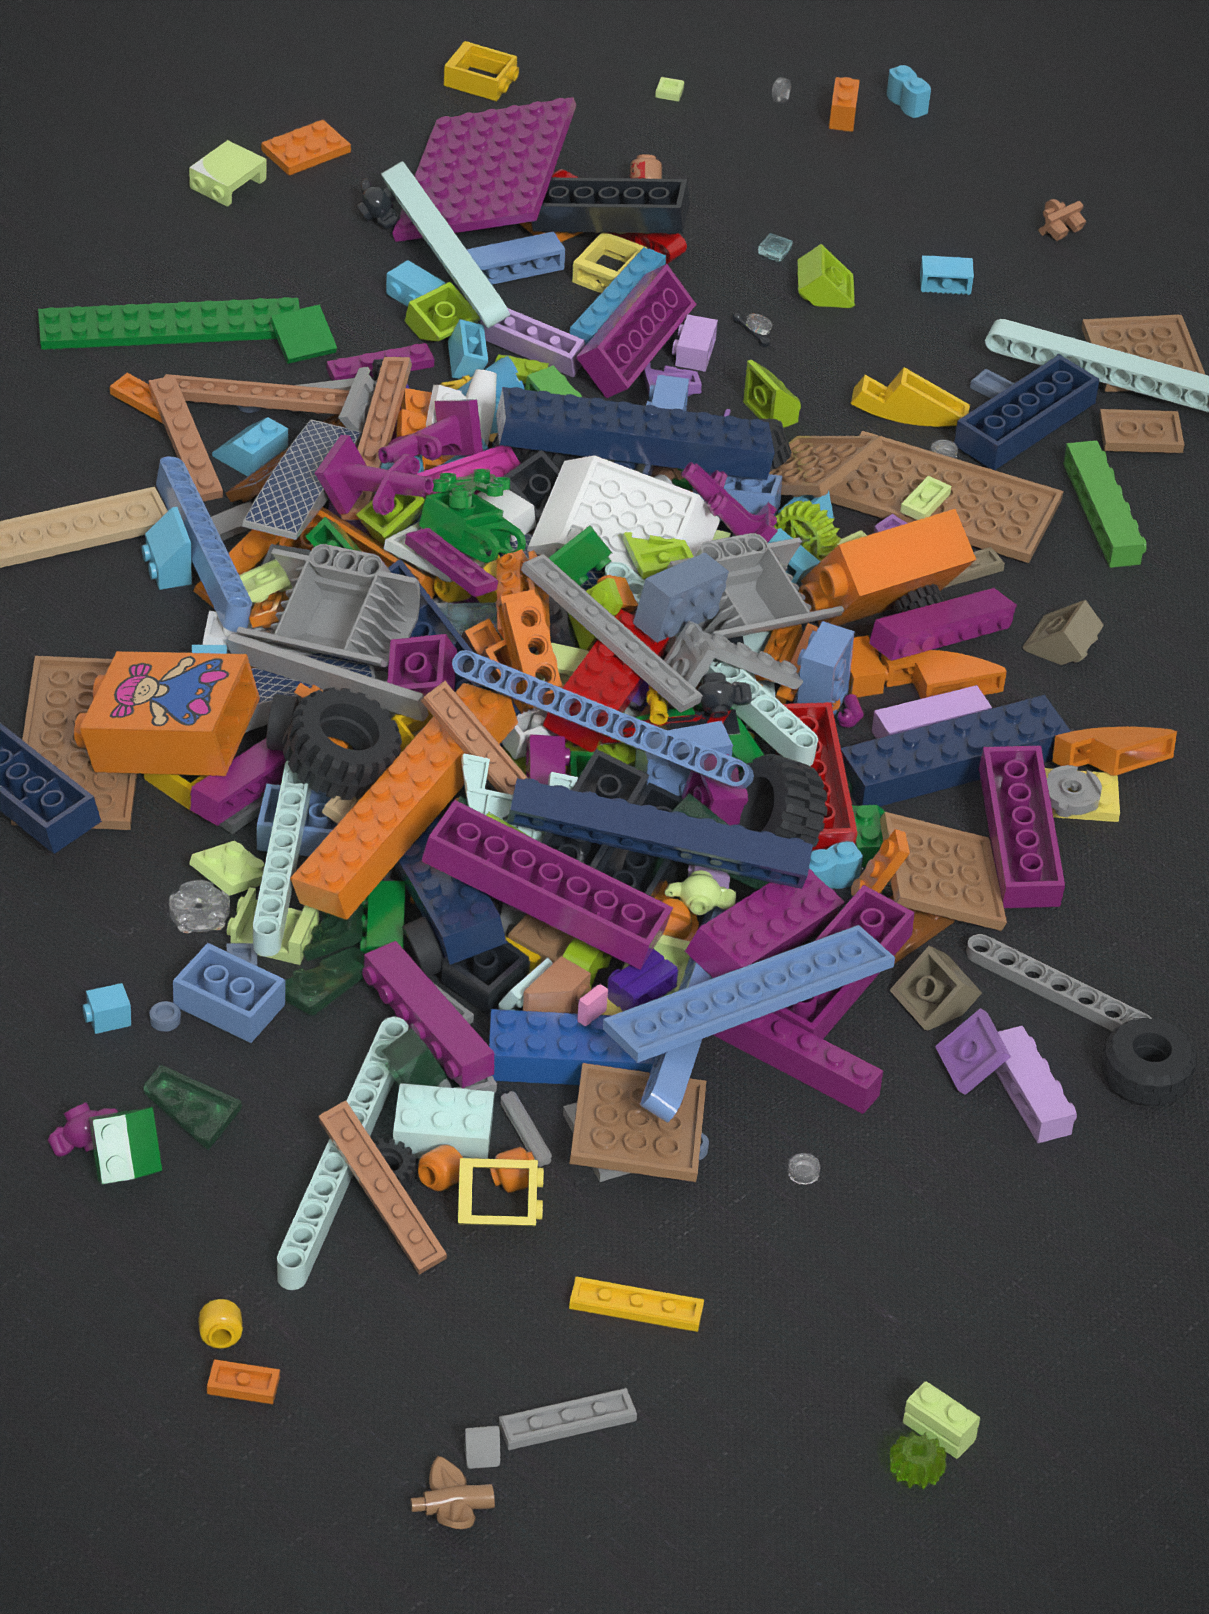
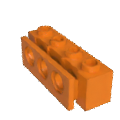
[496,549,550,648]
[495,589,563,712]

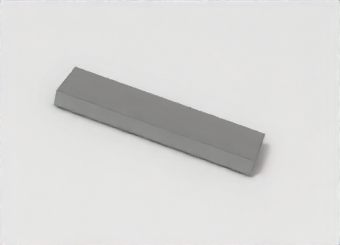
[499,1388,637,1450]

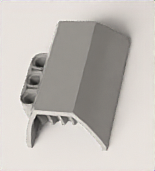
[667,533,845,639]
[237,544,420,667]

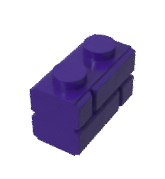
[608,949,678,1011]

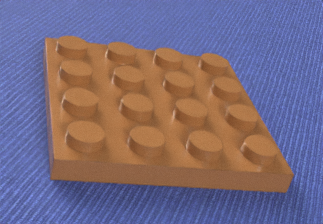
[1081,315,1206,392]
[769,436,883,498]
[879,812,1007,931]
[569,1063,707,1182]

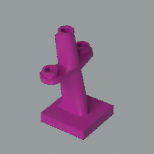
[378,399,483,464]
[315,435,434,515]
[681,462,778,543]

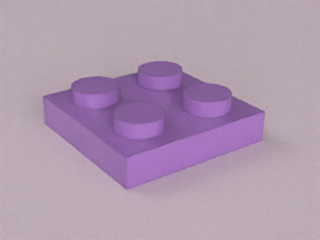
[935,1008,1011,1095]

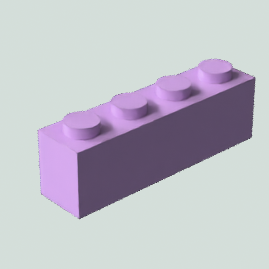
[481,308,585,377]
[872,685,992,739]
[995,1026,1077,1143]

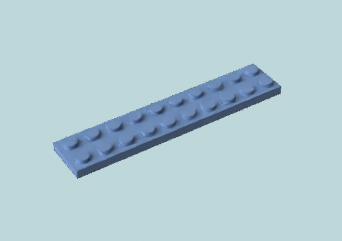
[603,925,895,1063]

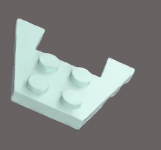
[461,753,578,842]

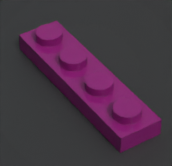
[326,343,434,381]
[405,528,498,597]

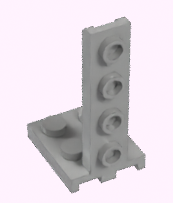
[293,367,377,432]
[664,621,803,689]

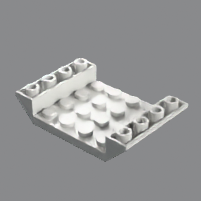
[527,456,720,581]

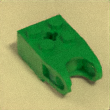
[419,491,526,563]

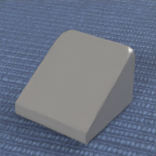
[464,1426,500,1469]

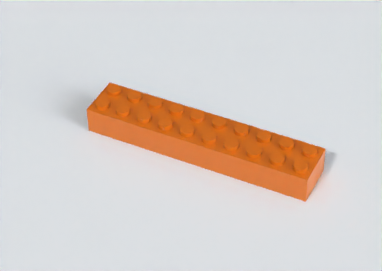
[290,683,518,920]

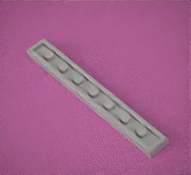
[521,554,703,713]
[227,633,429,722]

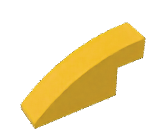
[851,367,970,427]

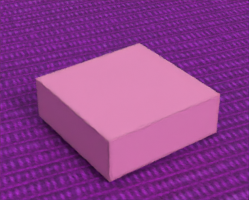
[577,984,608,1027]

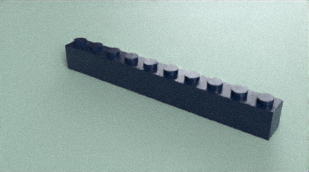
[507,778,813,889]

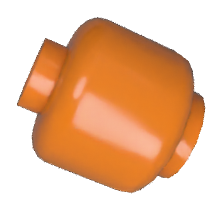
[418,1145,463,1191]
[490,1147,535,1193]

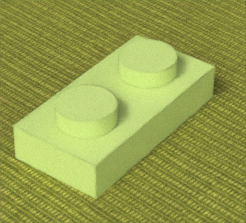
[900,476,951,520]

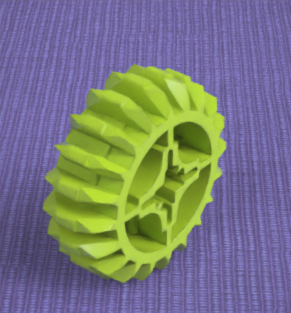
[774,500,841,562]

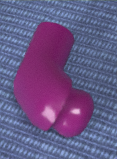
[837,694,864,728]

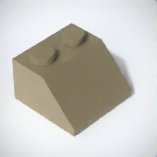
[1023,600,1104,665]
[890,946,982,1031]

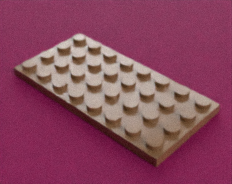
[829,431,1064,563]
[11,656,137,830]

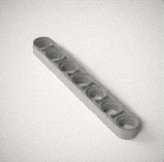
[966,934,1152,1031]

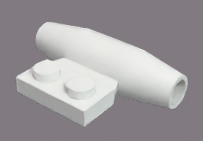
[426,369,497,456]

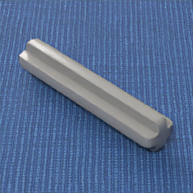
[500,1091,552,1167]

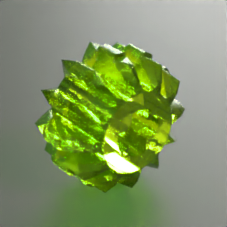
[889,1431,946,1490]

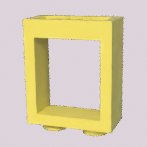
[572,232,647,293]
[458,1158,544,1227]

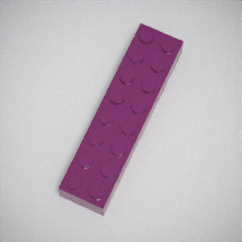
[422,800,673,970]

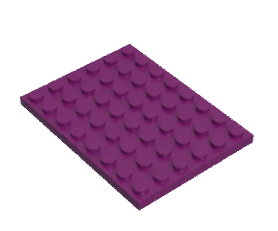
[392,97,576,242]

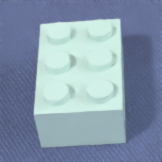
[393,1083,494,1159]

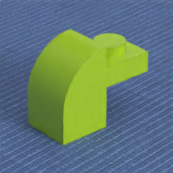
[563,938,612,988]

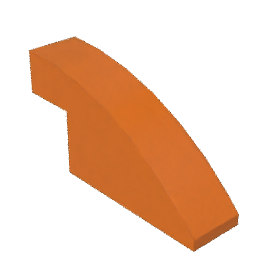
[461,618,523,714]
[881,650,1007,699]
[1052,727,1177,776]

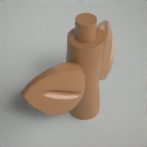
[410,1456,495,1529]

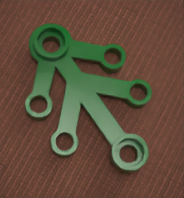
[432,469,510,508]

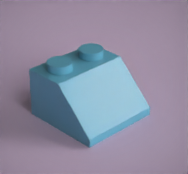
[212,417,288,476]
[142,507,192,590]

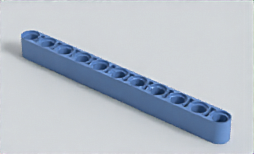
[156,456,252,632]
[452,650,754,789]
[640,906,726,1122]

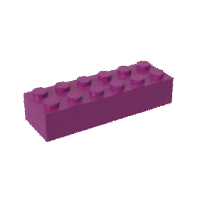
[576,264,696,398]
[979,746,1065,908]
[685,869,845,978]
[772,885,914,1039]

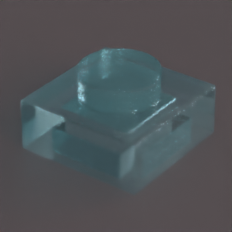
[758,233,792,262]

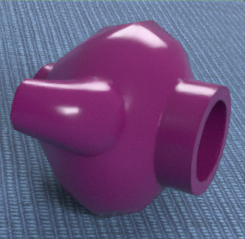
[48,1102,118,1157]

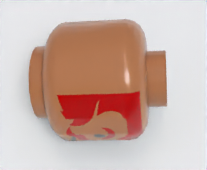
[630,154,662,179]

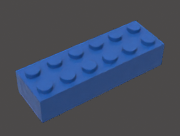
[489,1009,656,1085]

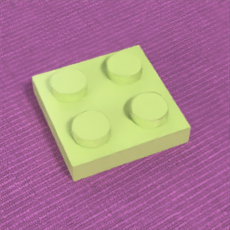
[239,559,292,603]
[189,840,265,896]

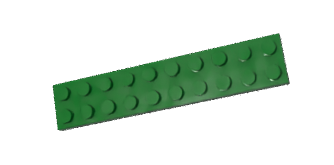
[38,297,300,349]

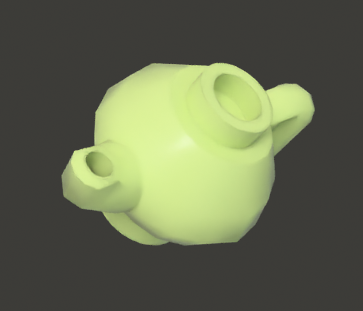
[665,870,736,915]

